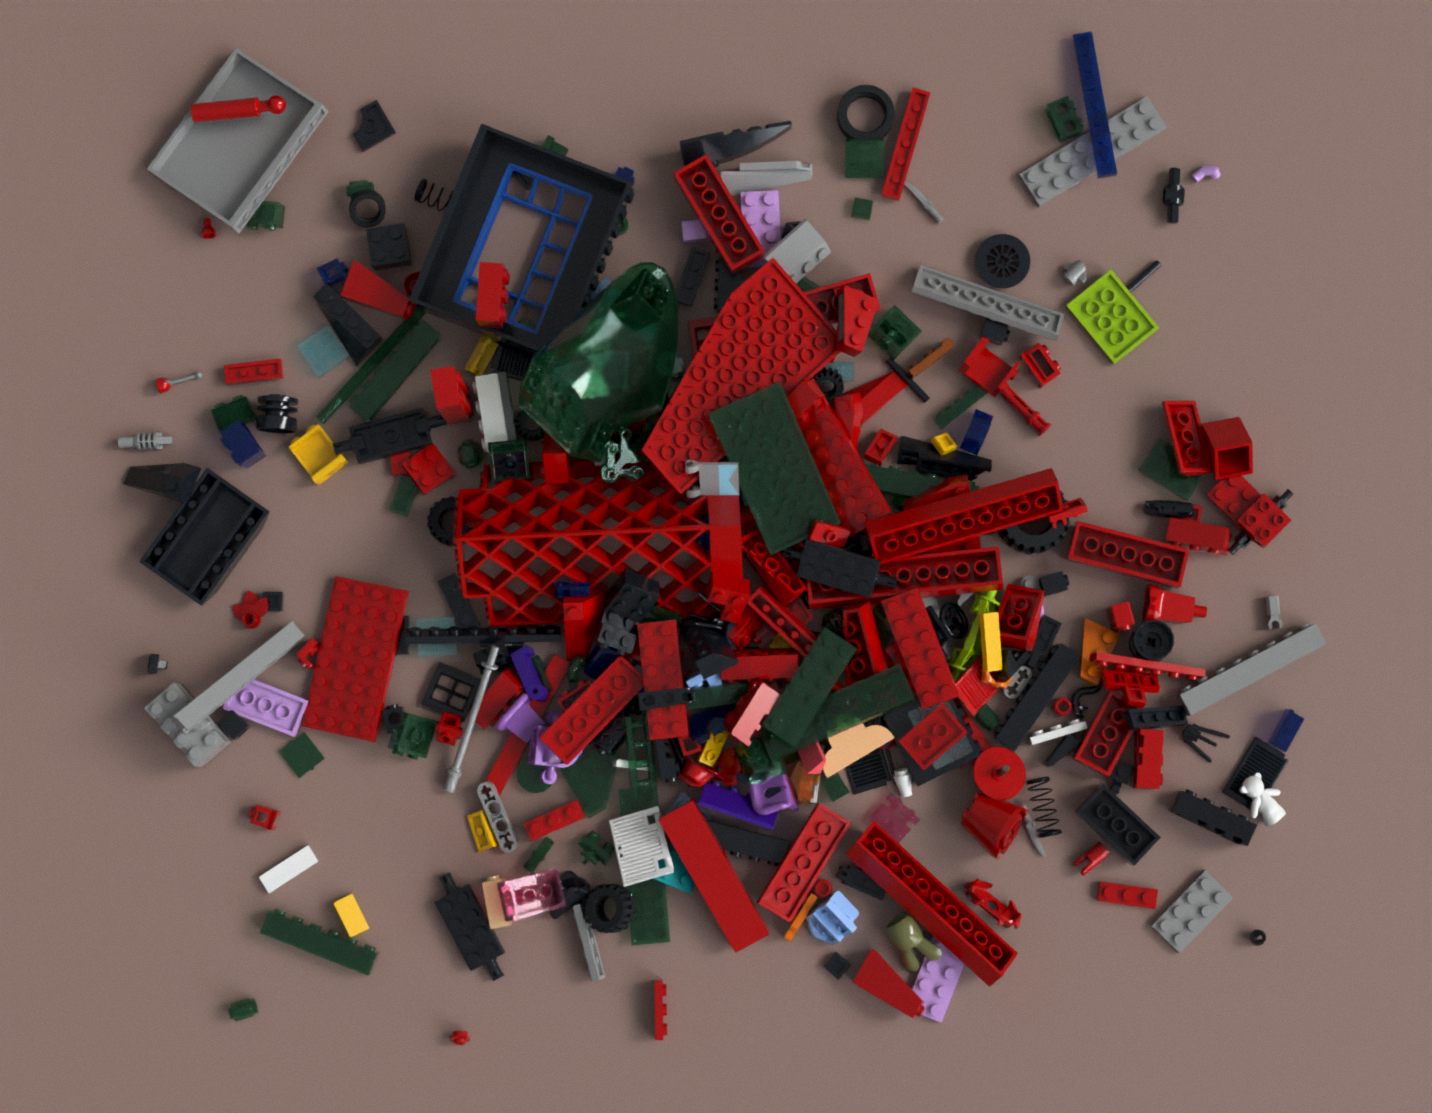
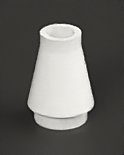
[893,768,912,797]

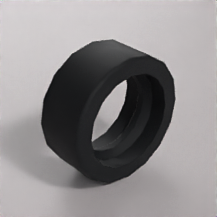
[349,189,386,228]

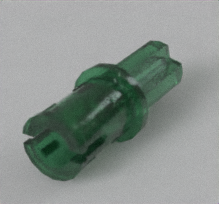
[523,837,554,874]

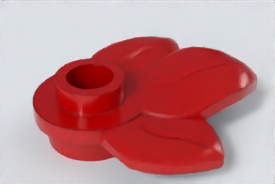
[233,591,268,629]
[711,748,745,786]

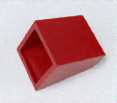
[1202,417,1253,480]

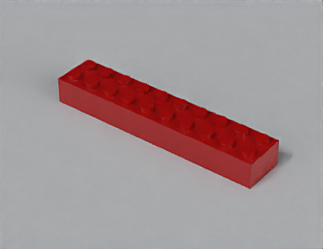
[864,468,1064,564]
[807,546,1003,610]
[845,821,1018,987]

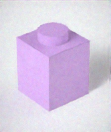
[682,220,708,244]

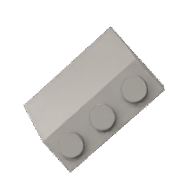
[763,219,831,284]

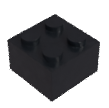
[366,223,412,271]
[606,568,660,623]

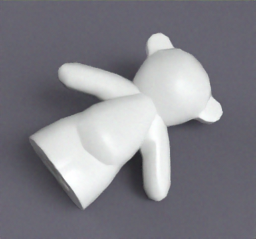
[1239,773,1286,827]

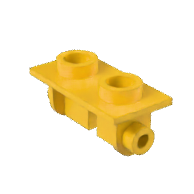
[464,336,499,376]
[698,725,729,767]

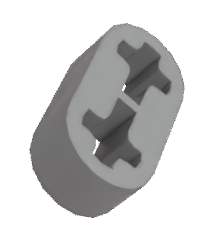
[1003,666,1032,699]

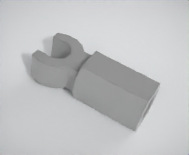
[1265,596,1283,630]

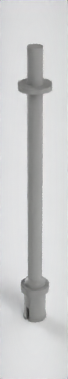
[443,645,499,793]

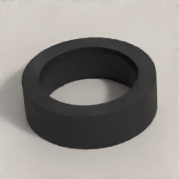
[837,85,895,145]

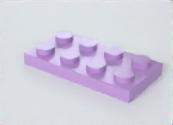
[740,190,781,268]
[223,679,309,737]
[912,936,964,1023]

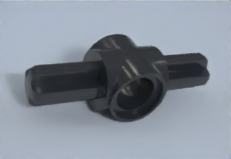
[1163,168,1185,224]

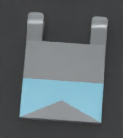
[685,460,739,498]

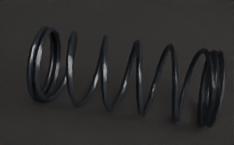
[414,178,453,211]
[1026,776,1062,838]

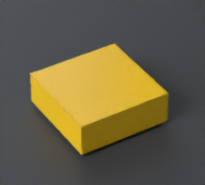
[931,432,958,456]

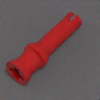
[1001,387,1051,437]

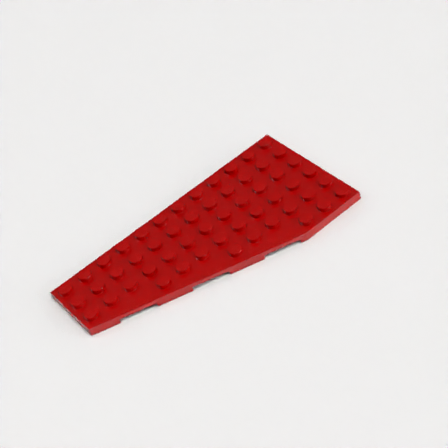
[641,258,840,495]

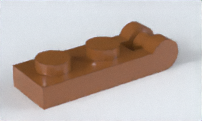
[908,338,954,379]

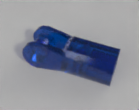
[554,581,590,598]

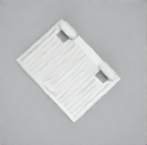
[609,806,674,887]

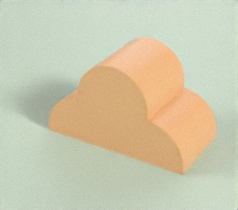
[822,715,894,778]

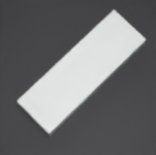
[259,845,319,893]

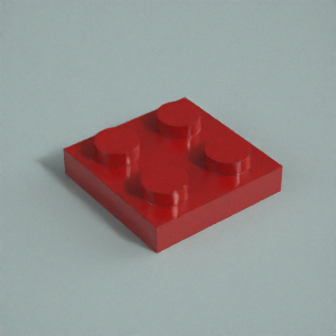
[401,443,455,496]

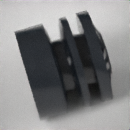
[256,394,298,434]
[1129,620,1174,662]

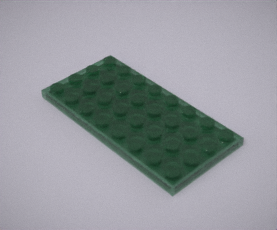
[708,381,841,555]

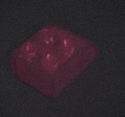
[497,868,567,921]

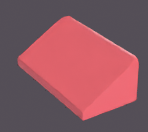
[796,732,826,774]

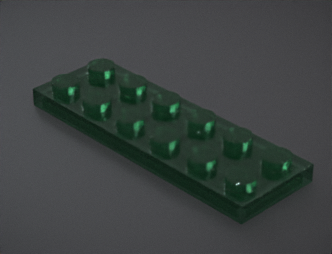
[761,627,857,747]

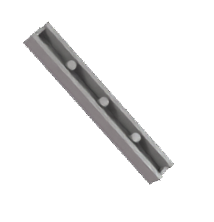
[171,621,305,734]

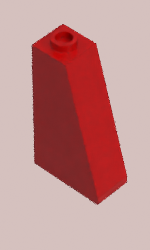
[340,260,414,320]
[852,948,925,1019]

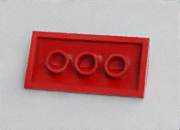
[1162,401,1213,477]

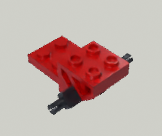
[1205,476,1293,555]

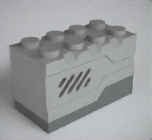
[144,682,233,767]

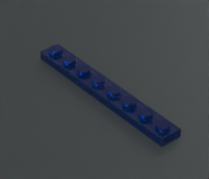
[1073,32,1117,178]

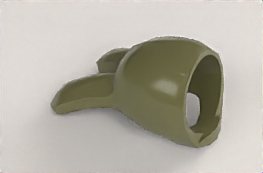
[886,911,942,972]

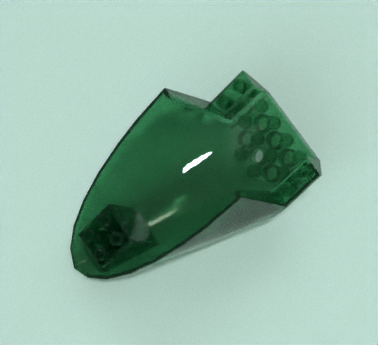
[519,262,679,462]

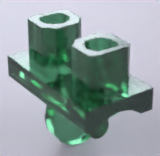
[578,831,614,866]

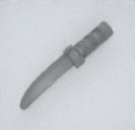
[904,182,944,224]
[1022,805,1046,857]

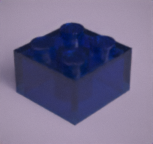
[220,420,266,469]

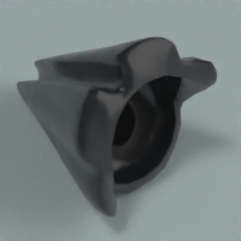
[550,871,591,919]

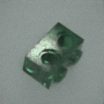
[1045,96,1084,143]

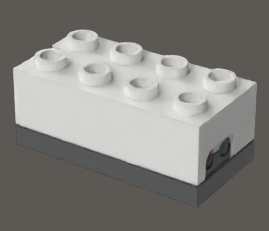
[472,372,518,457]

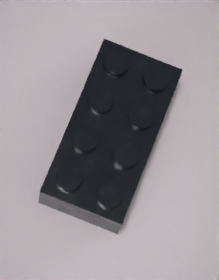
[1074,784,1161,866]

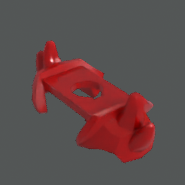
[963,879,1022,929]

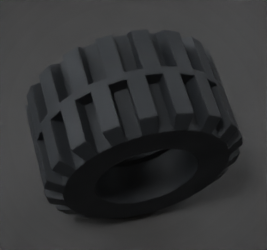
[427,496,473,546]
[583,884,637,933]

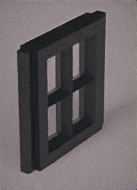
[421,662,481,722]

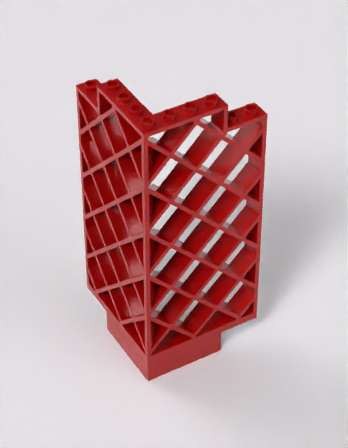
[453,457,743,626]

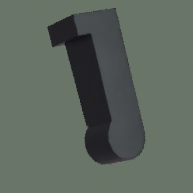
[638,687,695,711]

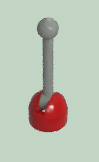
[155,371,203,394]

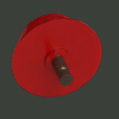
[973,747,1026,800]

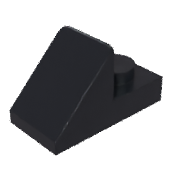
[994,649,1030,681]

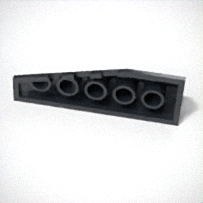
[680,121,792,168]

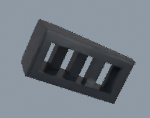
[1044,734,1081,767]

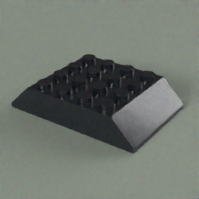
[139,468,270,606]

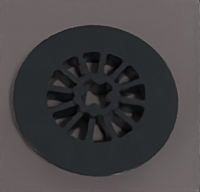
[975,234,1030,288]

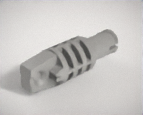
[118,432,173,450]

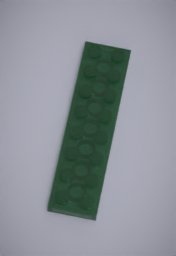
[759,664,916,762]
[619,787,670,945]

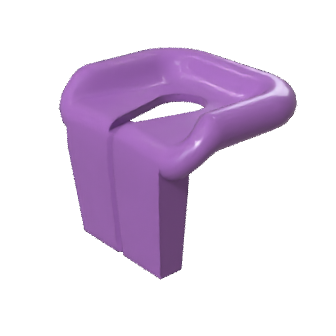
[494,693,545,743]
[749,767,799,815]

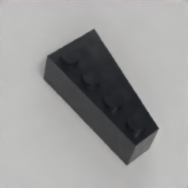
[1170,789,1257,846]

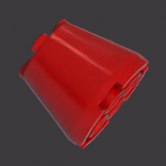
[961,793,1028,860]

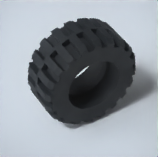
[999,490,1070,554]

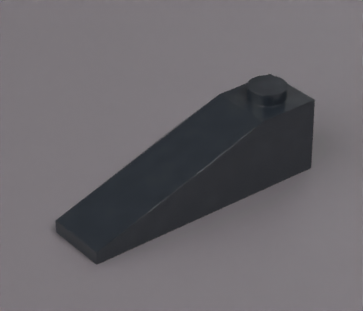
[123,463,201,504]

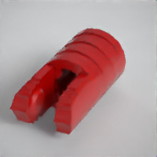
[1072,841,1110,876]

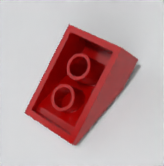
[998,584,1045,651]

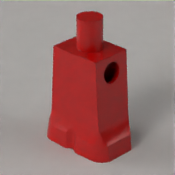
[1142,584,1207,623]

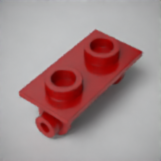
[751,620,778,649]

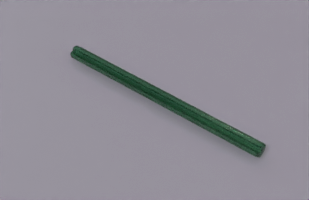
[316,308,426,424]

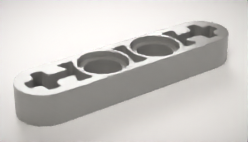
[477,781,518,853]

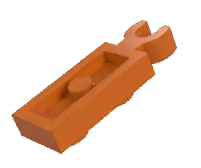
[783,892,818,942]

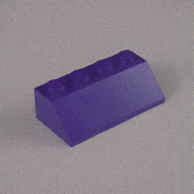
[698,780,778,830]

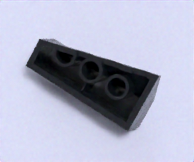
[313,284,384,366]

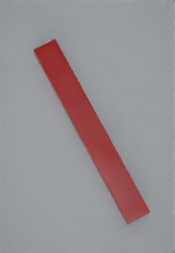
[482,654,571,798]

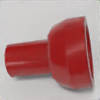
[201,218,216,239]

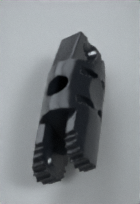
[1144,500,1195,518]

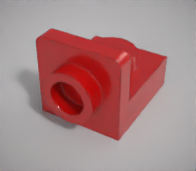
[296,638,320,668]

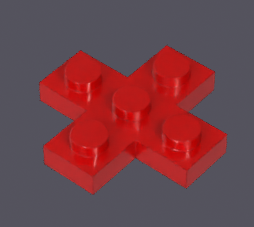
[1100,656,1160,707]

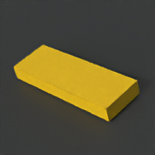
[979,612,1003,672]

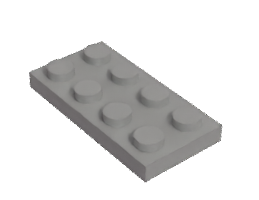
[1151,870,1233,953]

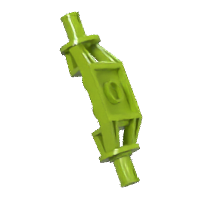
[947,590,1000,682]

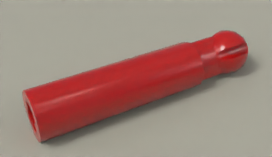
[191,95,286,123]

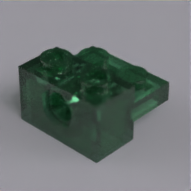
[868,305,922,360]
[735,736,787,784]

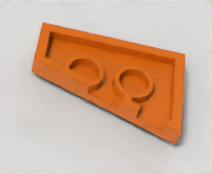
[1079,618,1120,686]

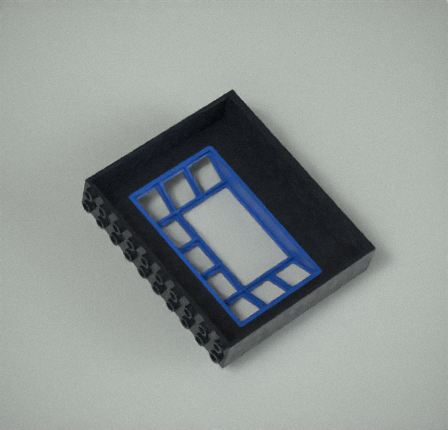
[409,124,635,365]

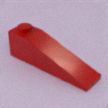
[829,371,907,428]
[563,591,603,661]

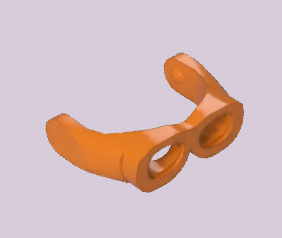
[981,662,1013,689]

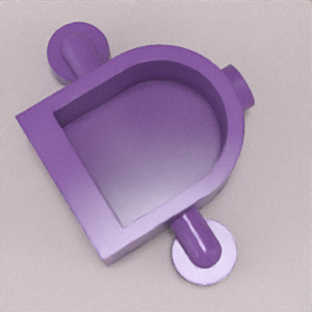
[528,711,583,784]

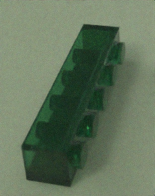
[934,384,988,430]

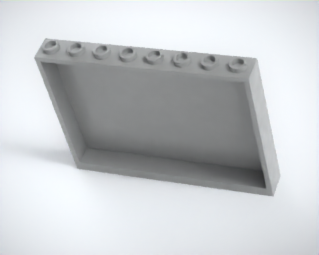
[147,48,329,233]

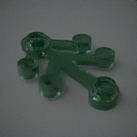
[601,422,655,483]

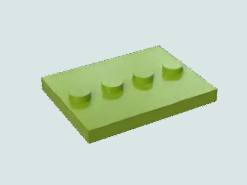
[1066,269,1159,364]

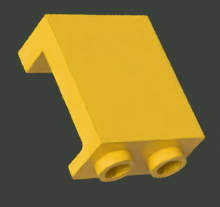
[288,424,349,485]

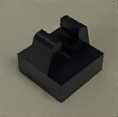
[147,654,168,674]

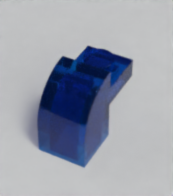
[960,409,993,456]

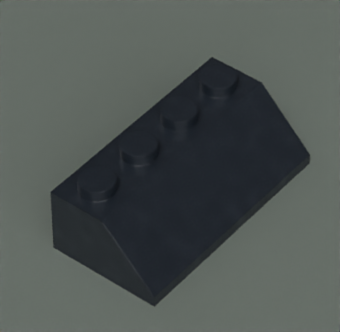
[678,617,739,680]

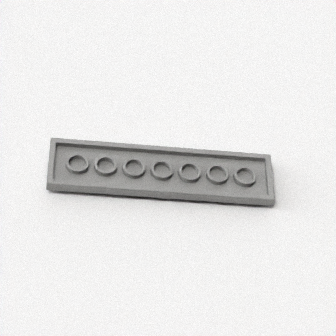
[1019,96,1167,207]
[911,265,1064,341]

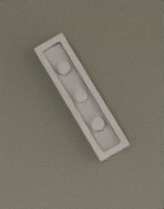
[572,902,606,982]

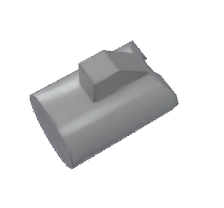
[1062,260,1087,286]

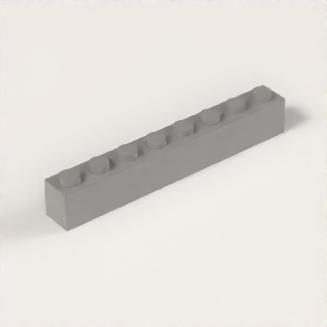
[1177,622,1327,716]

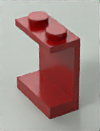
[958,336,1020,397]

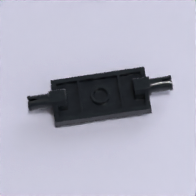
[333,407,447,465]
[783,539,898,598]
[434,872,505,981]

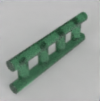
[624,714,657,794]

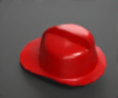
[679,757,723,787]

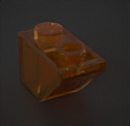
[790,761,821,806]

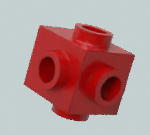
[434,712,464,746]

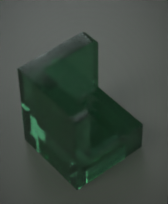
[542,135,569,156]
[821,773,850,802]

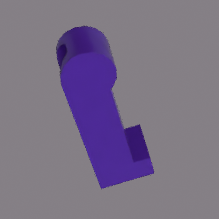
[510,645,548,702]

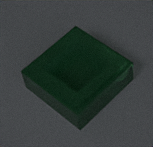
[851,197,873,220]

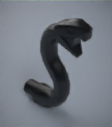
[1071,678,1103,720]

